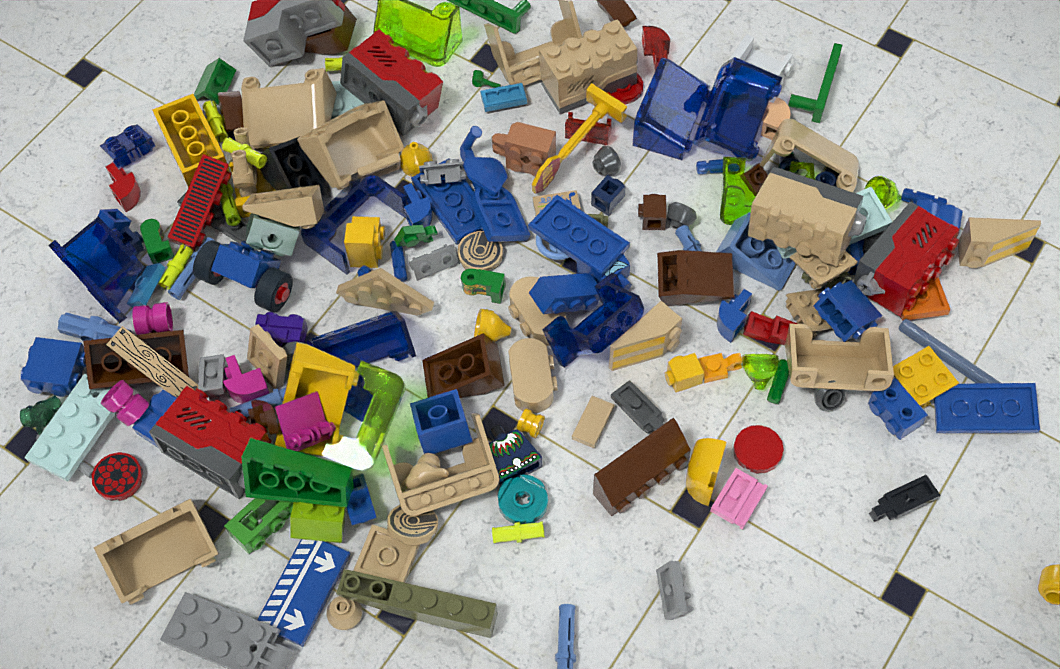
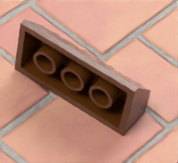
[83,330,189,389]
[593,418,691,516]

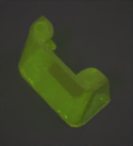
[373,0,463,67]
[322,360,406,471]

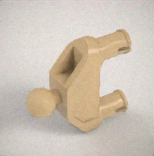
[231,127,257,197]

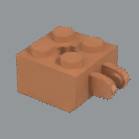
[492,122,556,176]

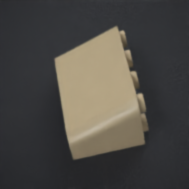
[785,324,894,391]

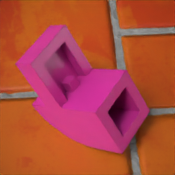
[223,355,269,404]

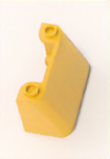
[275,342,359,458]

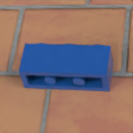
[529,273,605,314]

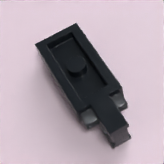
[869,475,941,522]

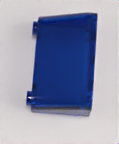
[693,57,783,161]
[632,58,713,160]

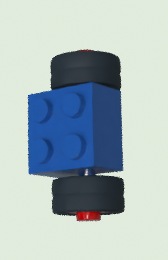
[193,240,293,313]

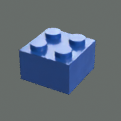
[410,389,473,454]

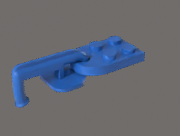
[460,125,531,242]

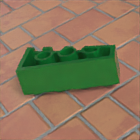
[241,438,354,507]

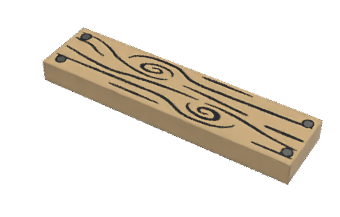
[106,326,198,398]

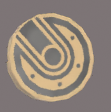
[457,231,503,271]
[387,505,438,545]

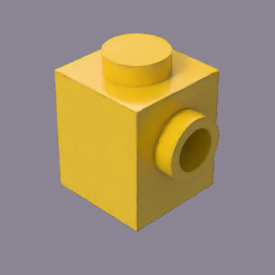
[664,353,704,393]

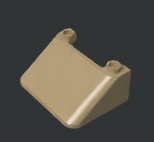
[241,68,337,149]
[759,119,859,192]

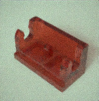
[565,112,612,145]

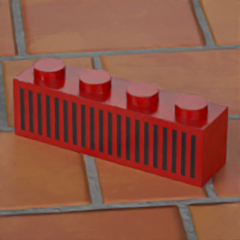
[168,154,232,251]

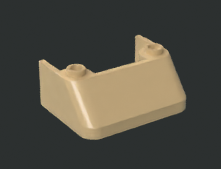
[484,0,582,86]
[380,413,499,516]

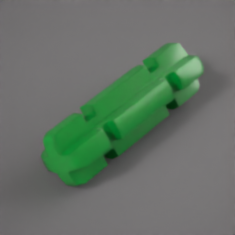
[767,359,789,404]

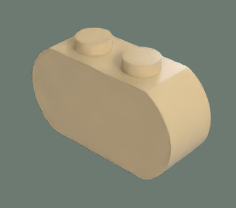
[508,276,566,346]
[508,338,558,413]

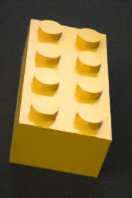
[152,93,230,188]

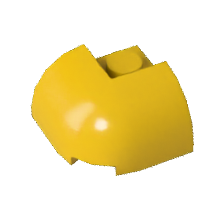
[686,438,727,506]

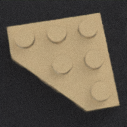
[336,268,434,316]

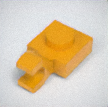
[698,353,743,383]

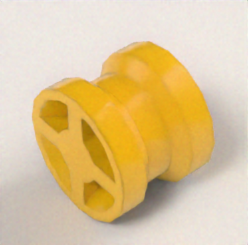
[517,408,545,438]

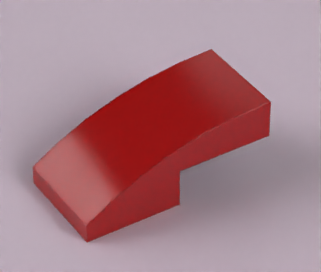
[743,311,798,345]

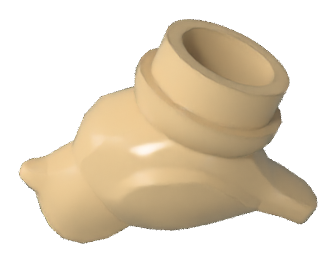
[402,453,449,490]

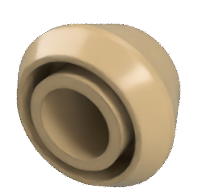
[326,596,362,630]

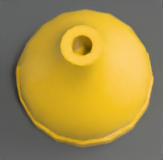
[400,142,433,177]
[474,309,511,342]

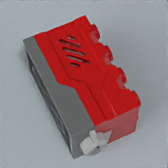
[340,29,443,136]
[854,201,960,317]
[149,386,272,500]

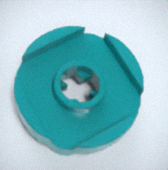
[498,475,548,524]

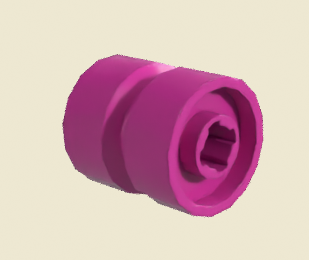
[132,302,173,335]
[101,380,149,426]

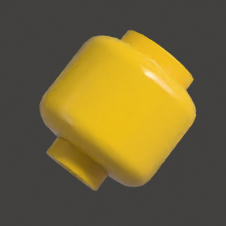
[1038,564,1060,605]

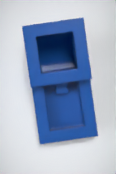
[403,183,432,228]
[717,289,752,343]
[347,473,377,525]

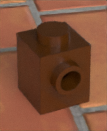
[638,194,666,230]

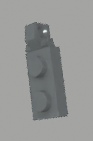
[611,380,665,434]

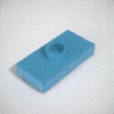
[480,83,527,112]
[127,263,165,308]

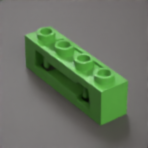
[224,498,294,554]

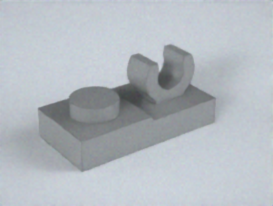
[198,354,226,401]
[656,561,694,620]

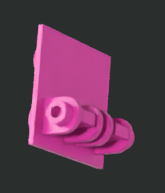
[275,391,336,451]

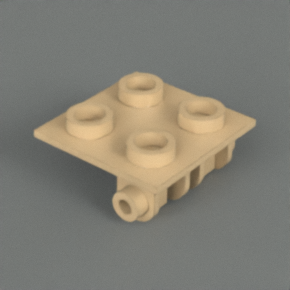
[790,251,858,289]
[785,289,833,339]

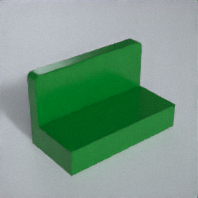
[194,58,236,105]

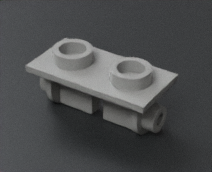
[419,159,466,185]
[409,244,459,281]

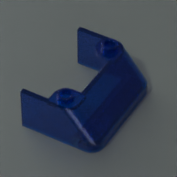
[301,175,406,275]
[307,311,416,368]

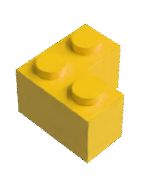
[344,216,385,268]

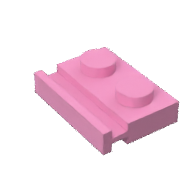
[710,468,768,530]

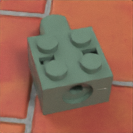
[246,213,300,256]

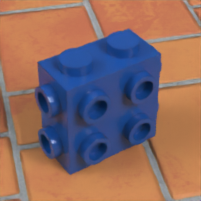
[813,280,883,342]
[20,337,86,397]

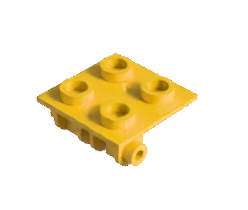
[893,346,959,409]

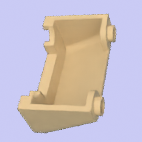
[297,100,404,190]
[93,498,219,605]

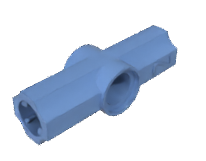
[57,312,133,341]

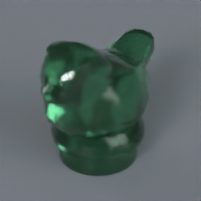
[20,395,62,435]

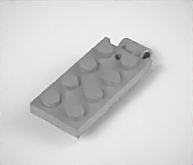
[160,592,294,669]

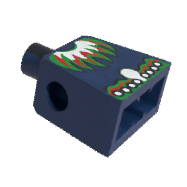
[489,425,542,487]

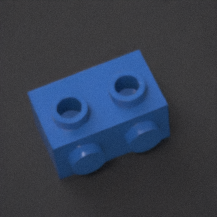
[868,378,928,440]

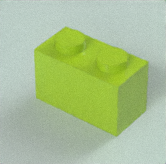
[290,502,346,543]

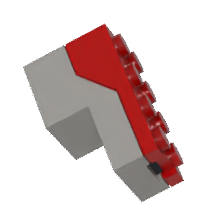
[243,0,345,67]

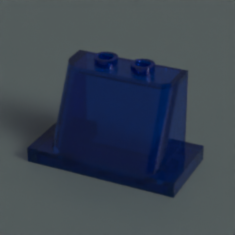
[48,216,144,323]
[542,272,644,368]

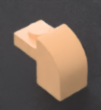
[747,95,790,140]

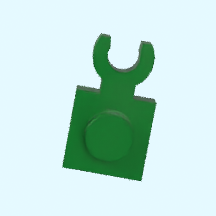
[394,225,438,247]

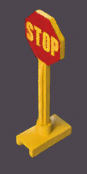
[532,83,627,194]

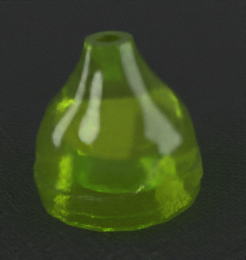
[864,176,901,210]
[742,354,779,390]

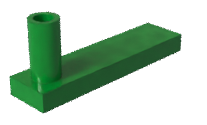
[447,0,531,34]
[788,43,843,123]

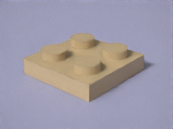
[247,324,287,389]
[353,524,420,583]

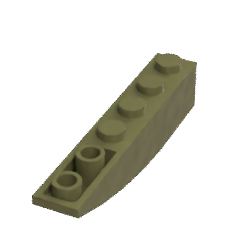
[336,569,498,638]

